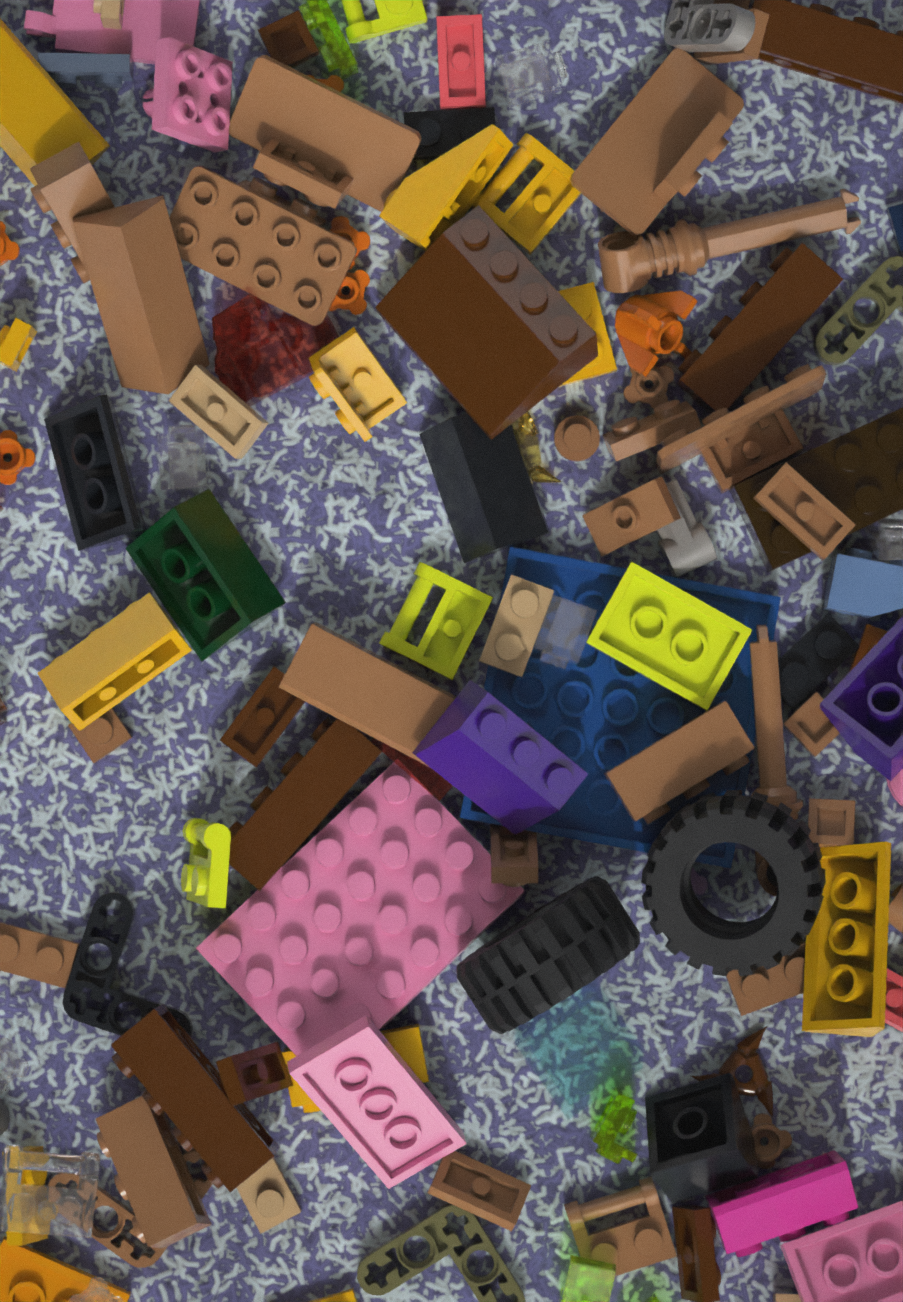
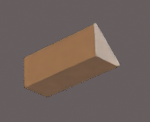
[73,195,210,394]
[279,622,457,767]

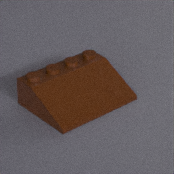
[375,205,598,440]

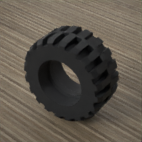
[641,790,826,976]
[456,876,640,1034]

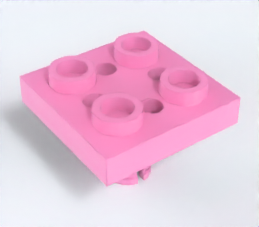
[143,37,233,153]

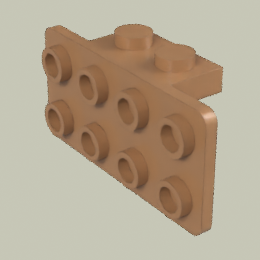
[570,48,744,236]
[229,55,422,212]
[170,166,357,326]
[656,364,827,493]

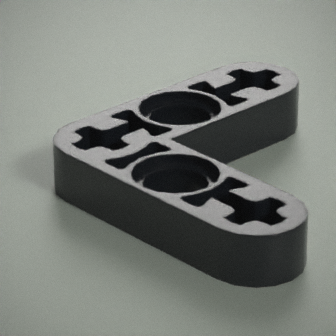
[62,892,193,1037]

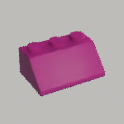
[705,1150,858,1257]

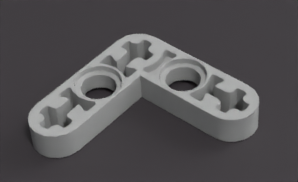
[664,0,756,52]

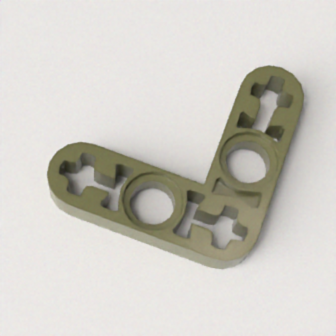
[813,256,903,366]
[357,1203,526,1302]

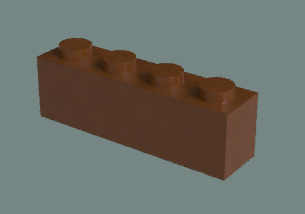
[751,0,903,104]
[677,243,843,414]
[229,717,382,891]

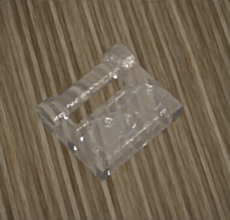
[0,1145,100,1238]

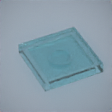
[515,991,643,1119]

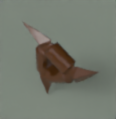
[691,1026,773,1119]

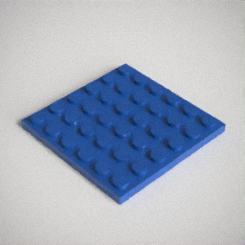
[460,547,781,868]

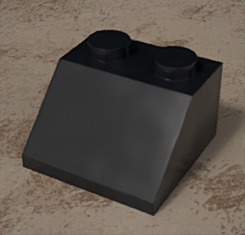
[645,1073,758,1202]

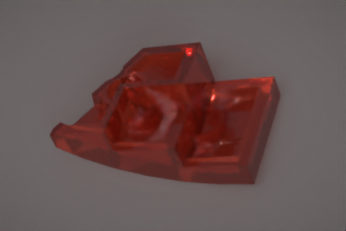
[212,294,339,406]

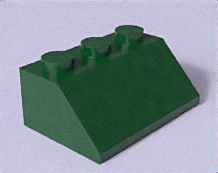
[125,489,286,661]

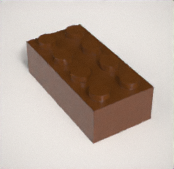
[111,1004,280,1193]

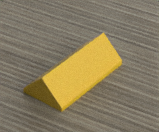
[0,18,110,186]
[802,841,891,1037]

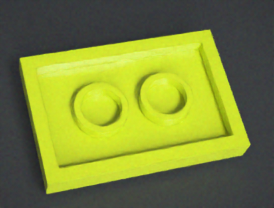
[585,561,752,711]

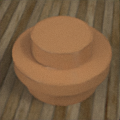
[554,415,600,462]

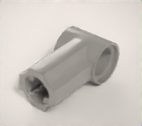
[656,479,717,578]

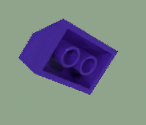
[820,616,903,781]
[412,680,588,835]

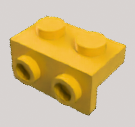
[309,327,407,442]

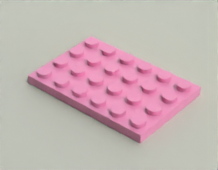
[196,759,525,1056]

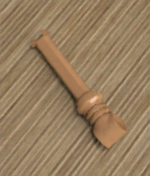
[598,189,861,293]
[749,624,804,896]

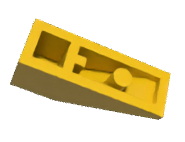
[379,124,513,251]

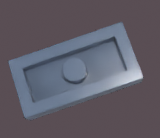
[38,53,134,89]

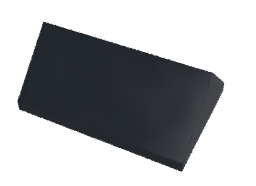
[44,394,146,551]
[419,413,550,563]

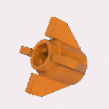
[615,290,698,377]

